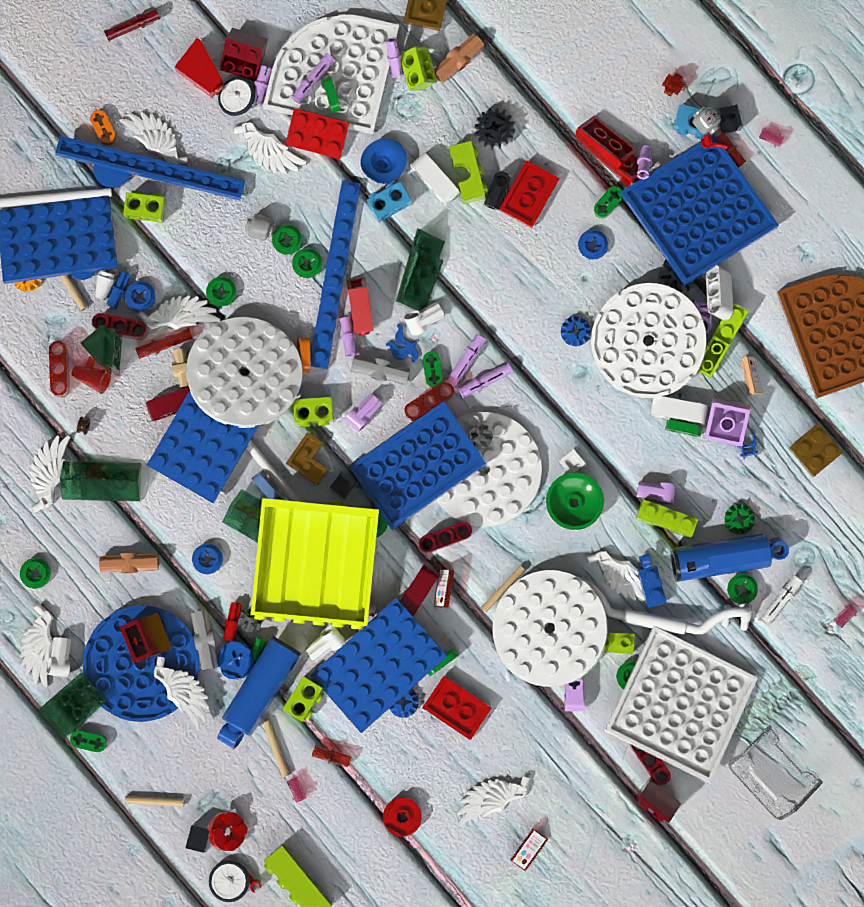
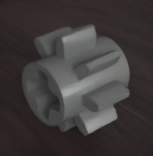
[469,424,493,449]
[238,609,262,633]

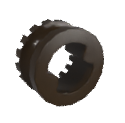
[76,416,91,435]

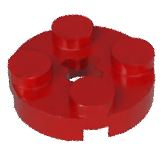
[383,797,422,837]
[208,812,248,851]

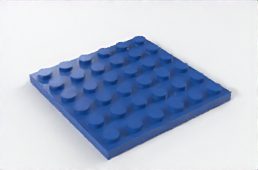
[620,135,779,286]

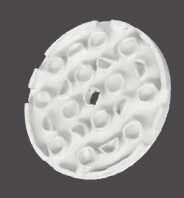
[591,283,707,398]
[186,317,302,428]
[436,412,542,527]
[493,570,608,687]

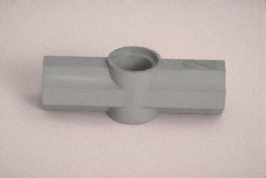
[351,355,410,385]
[191,610,218,671]

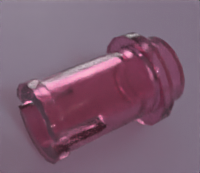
[759,128,784,147]
[833,604,858,628]
[286,777,307,803]

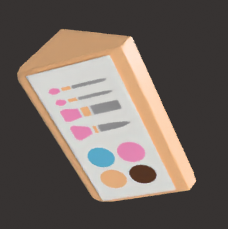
[741,356,763,396]

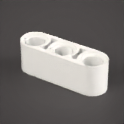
[410,153,460,206]
[706,265,733,320]
[650,396,708,425]

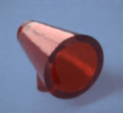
[71,356,111,394]

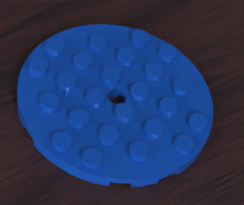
[83,605,200,722]

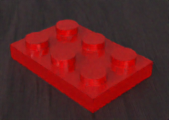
[285,108,350,159]
[499,160,560,228]
[422,676,492,740]

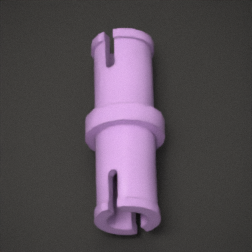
[385,37,404,77]
[253,65,272,106]
[637,145,652,179]
[339,317,357,357]

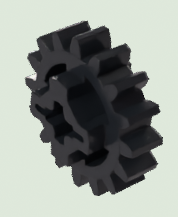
[474,108,515,150]

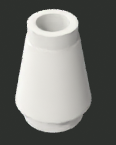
[95,271,115,300]

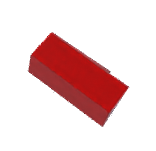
[576,115,640,187]

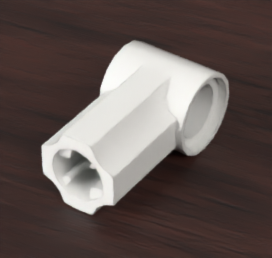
[404,302,444,335]
[305,625,346,662]
[46,637,71,678]

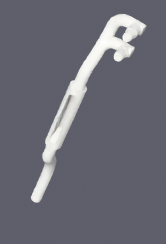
[577,576,752,634]

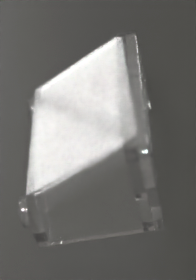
[728,725,823,820]

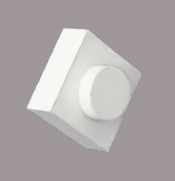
[559,449,586,473]

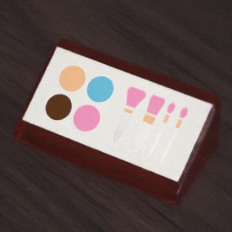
[434,569,454,609]
[510,828,548,871]

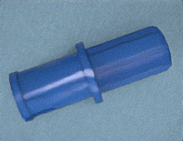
[106,271,131,309]

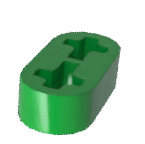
[322,76,341,113]
[594,186,623,219]
[423,351,443,388]
[665,420,702,437]
[428,648,459,676]
[70,730,107,752]

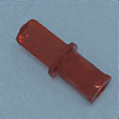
[717,133,746,168]
[312,745,351,767]

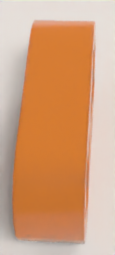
[90,110,116,145]
[297,337,311,373]

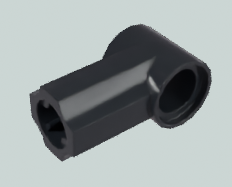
[483,171,510,211]

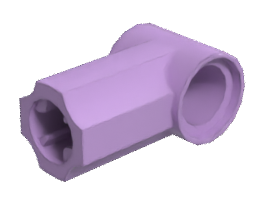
[344,393,382,432]
[636,480,676,505]

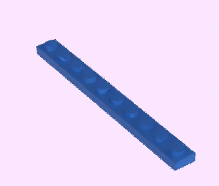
[55,136,245,201]
[310,180,361,369]

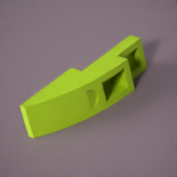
[698,302,749,378]

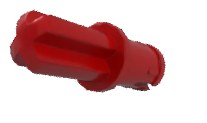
[223,602,242,641]

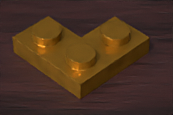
[286,432,328,486]

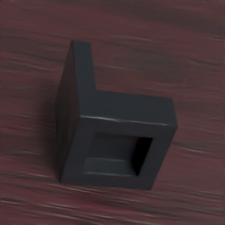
[717,104,743,134]
[330,471,357,499]
[185,824,210,853]

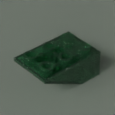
[37,672,107,742]

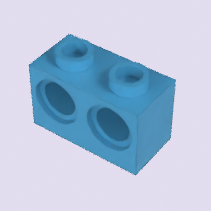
[367,182,411,223]

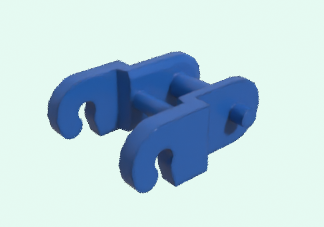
[737,433,758,460]

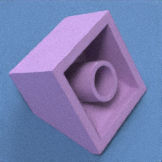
[704,397,751,447]

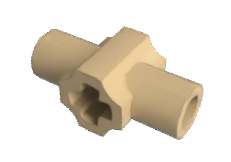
[172,348,189,388]

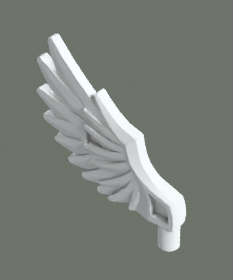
[119,112,188,165]
[233,122,307,174]
[137,295,220,330]
[30,435,71,512]
[587,551,665,601]
[20,604,54,688]
[154,657,209,730]
[457,776,530,826]

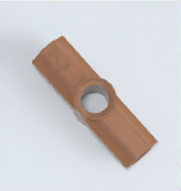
[434,33,484,84]
[99,553,159,573]

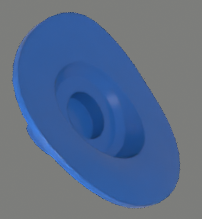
[360,138,407,184]

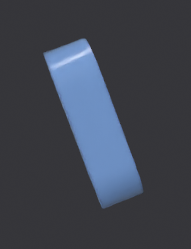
[251,473,282,500]

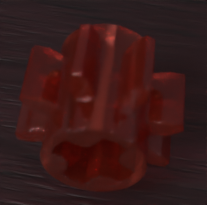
[662,72,685,97]

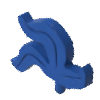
[386,324,418,362]

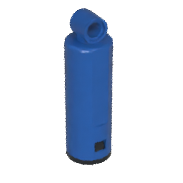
[670,534,789,582]
[217,636,302,749]

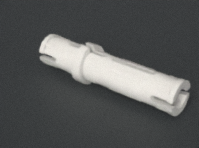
[758,575,803,628]

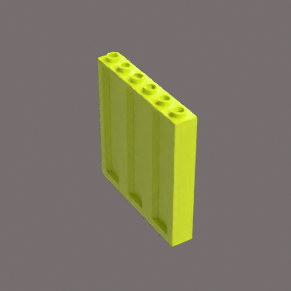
[251,498,379,629]

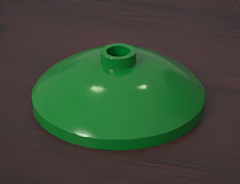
[546,472,604,530]

